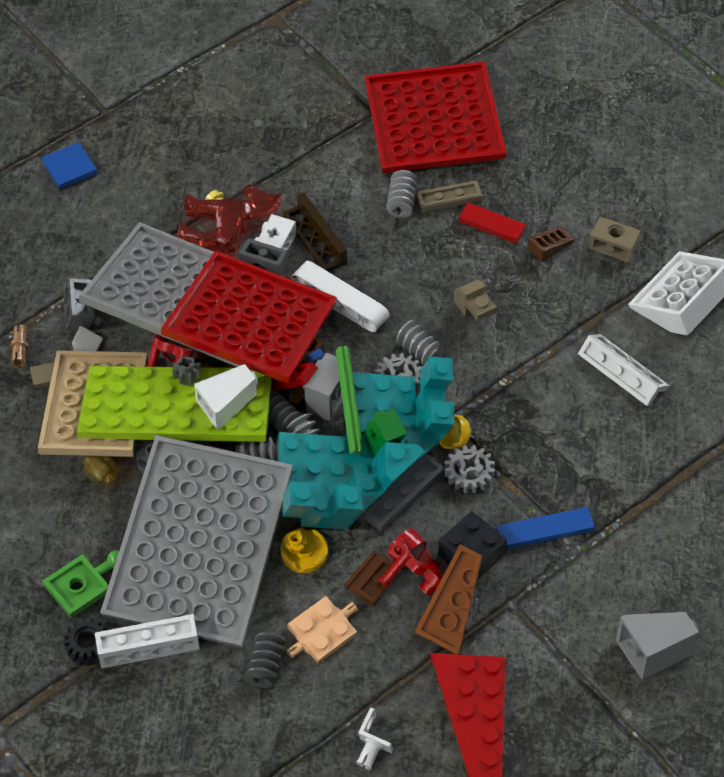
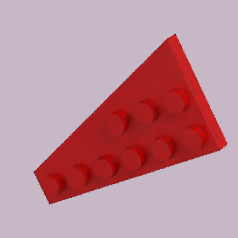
[430,653,505,777]

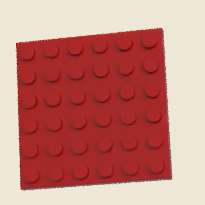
[364,61,507,174]
[161,251,337,384]

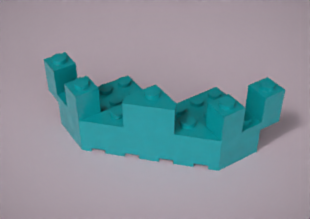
[277,357,454,530]

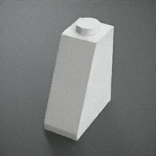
[194,364,258,429]

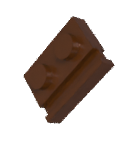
[345,550,402,607]

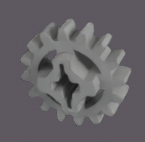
[375,353,422,390]
[444,445,495,493]

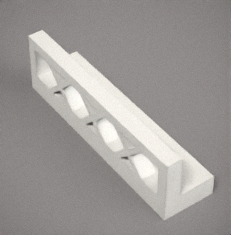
[578,334,670,406]
[95,614,200,668]

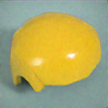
[439,414,471,449]

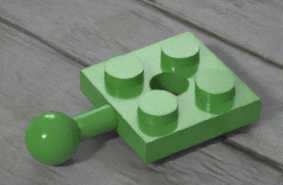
[42,550,120,618]

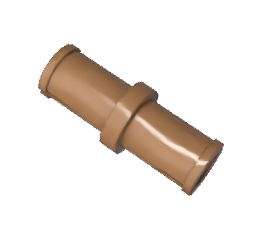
[10,325,29,368]

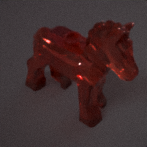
[178,185,281,255]

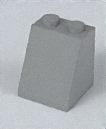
[616,612,699,680]

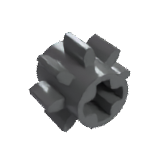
[172,357,201,385]

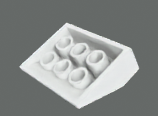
[628,251,724,336]

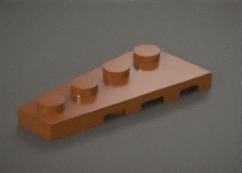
[414,544,483,655]

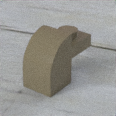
[454,279,497,321]

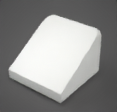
[72,326,103,351]

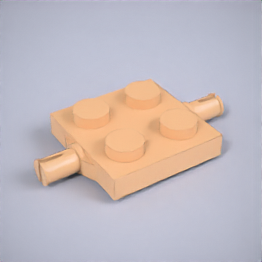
[286,596,358,664]

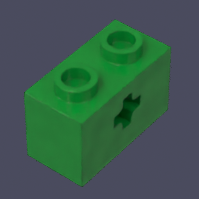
[363,409,407,457]

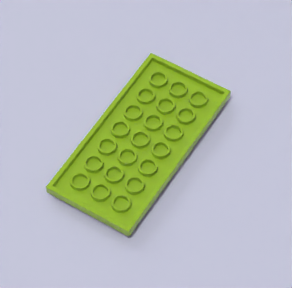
[77,366,272,442]

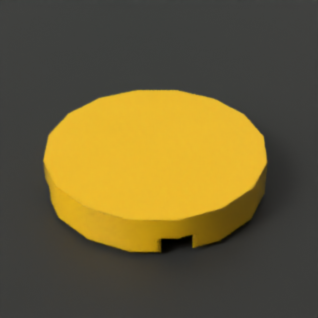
[281,528,328,573]

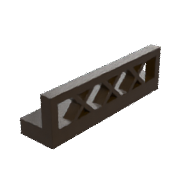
[283,193,347,272]

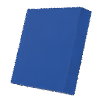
[41,142,98,190]

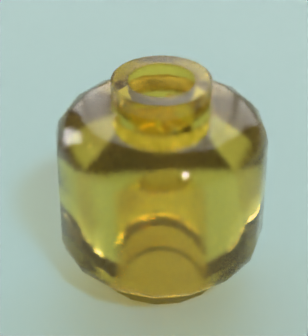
[82,456,117,486]

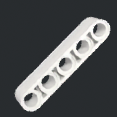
[291,261,390,332]

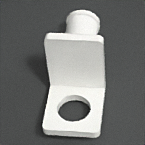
[356,708,393,770]

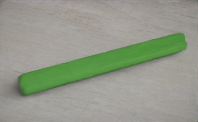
[336,346,363,455]

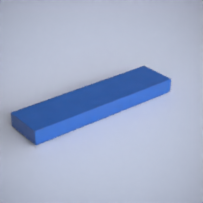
[496,507,595,549]

